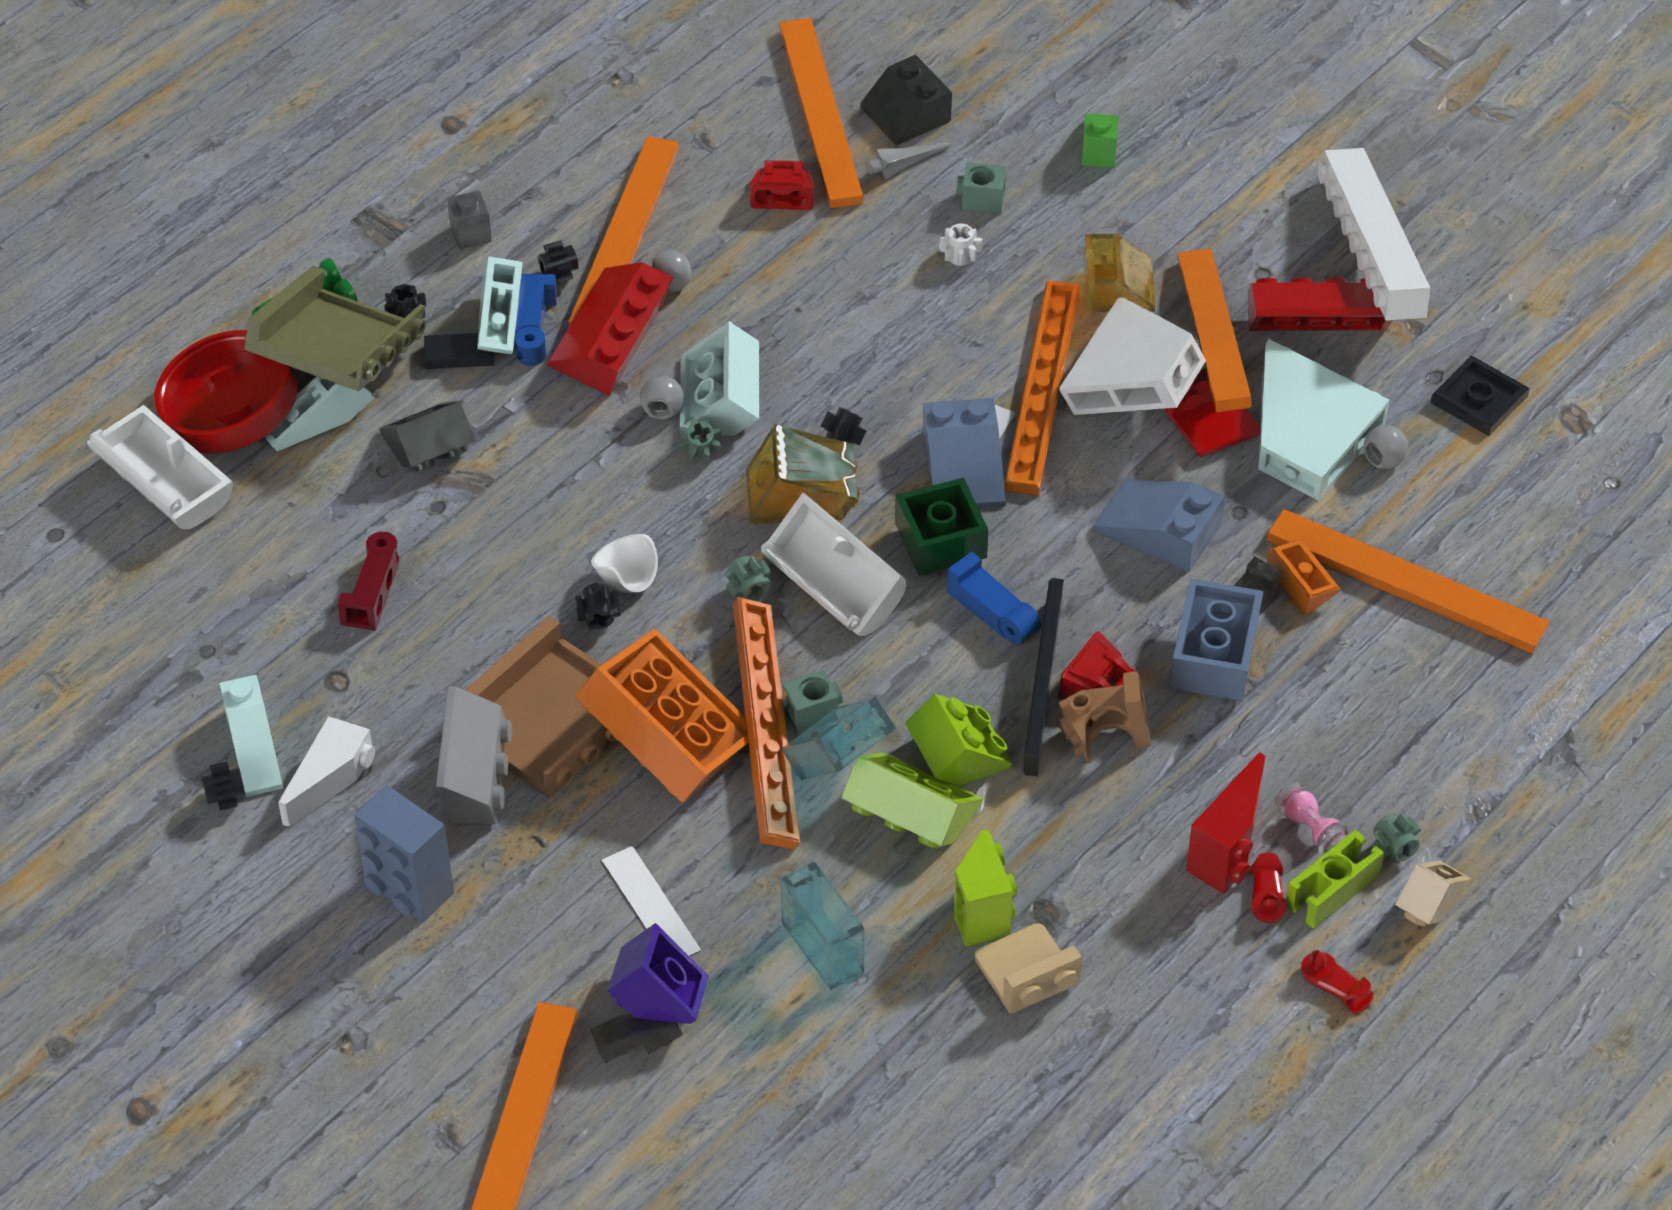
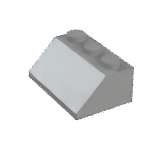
[436,686,512,824]

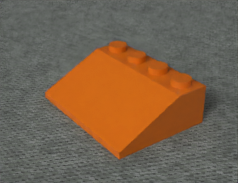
[575,628,749,803]

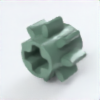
[679,416,721,461]
[725,556,772,601]
[1372,813,1421,861]

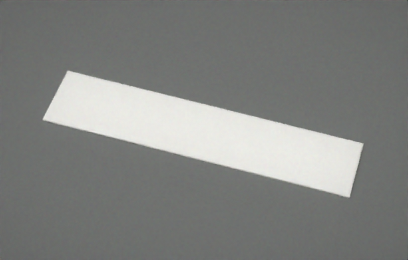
[602,846,701,956]

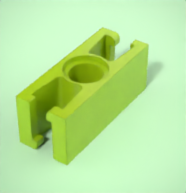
[1286,829,1384,929]

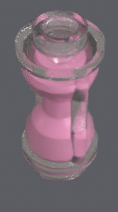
[1275,781,1352,856]

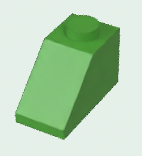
[1082,114,1119,168]

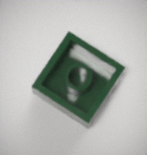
[895,478,988,576]

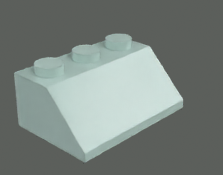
[680,321,759,436]

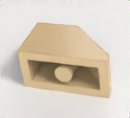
[1396,860,1472,926]

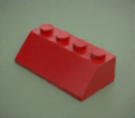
[547,262,673,396]
[1248,277,1393,331]

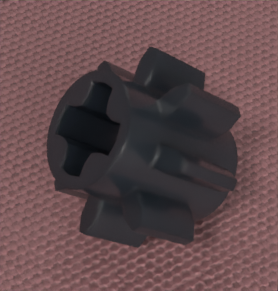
[538,240,579,283]
[384,284,427,318]
[820,407,867,450]
[575,583,621,629]
[202,762,246,811]

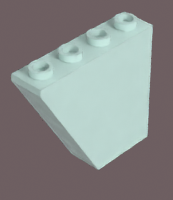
[1258,339,1389,501]

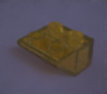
[1083,234,1156,312]

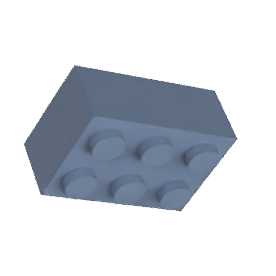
[354,785,454,923]

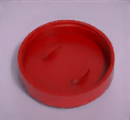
[154,330,298,454]

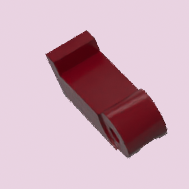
[338,532,399,631]

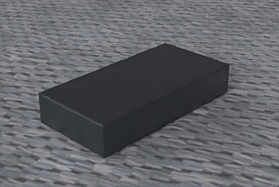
[424,333,495,369]

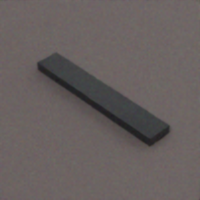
[1023,578,1064,777]

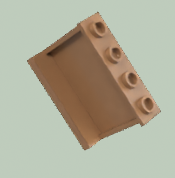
[465,615,617,798]

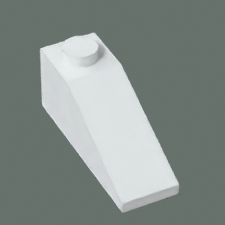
[278,716,375,827]

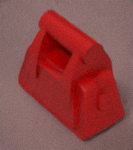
[750,160,814,210]
[1058,631,1137,698]

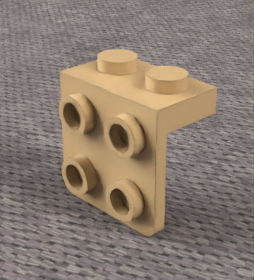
[975,923,1082,1015]

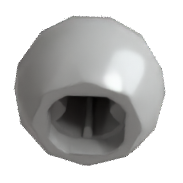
[652,250,692,293]
[640,375,684,420]
[1364,424,1408,470]

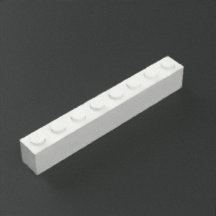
[1318,148,1430,321]

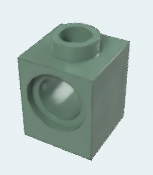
[956,162,1007,214]
[782,670,843,734]

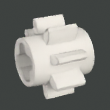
[939,224,982,266]

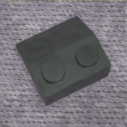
[860,54,952,146]
[379,401,476,471]

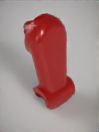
[1251,852,1287,924]
[1301,950,1374,1014]

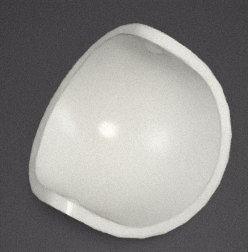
[591,534,658,593]

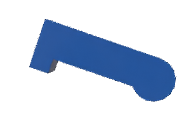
[515,274,557,366]
[947,552,1042,645]

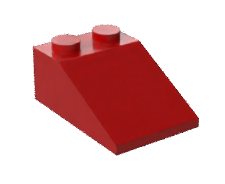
[1186,752,1266,894]

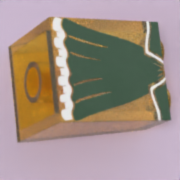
[746,424,860,524]

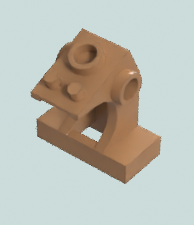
[1058,671,1151,763]

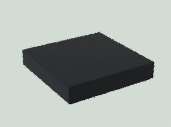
[1430,355,1530,436]

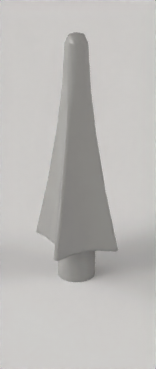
[866,142,949,180]

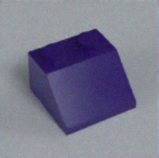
[607,923,709,1024]

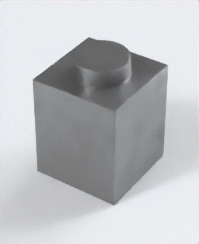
[447,190,492,250]

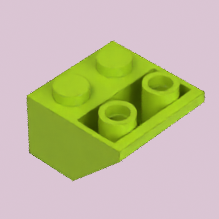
[905,693,1013,786]
[954,829,1017,947]

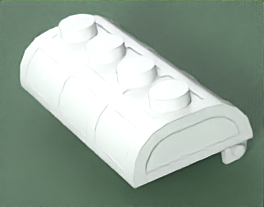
[87,405,233,529]
[761,493,906,636]

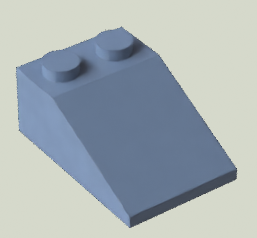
[922,398,1006,508]
[1093,479,1225,572]
[1169,578,1263,701]

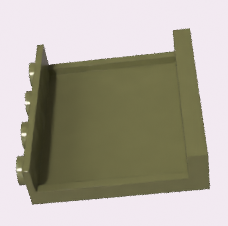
[244,266,426,391]

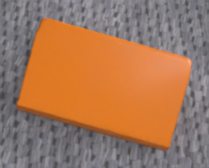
[1266,539,1340,615]

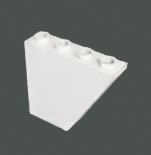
[1059,297,1206,415]

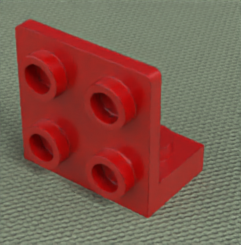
[1165,369,1261,457]

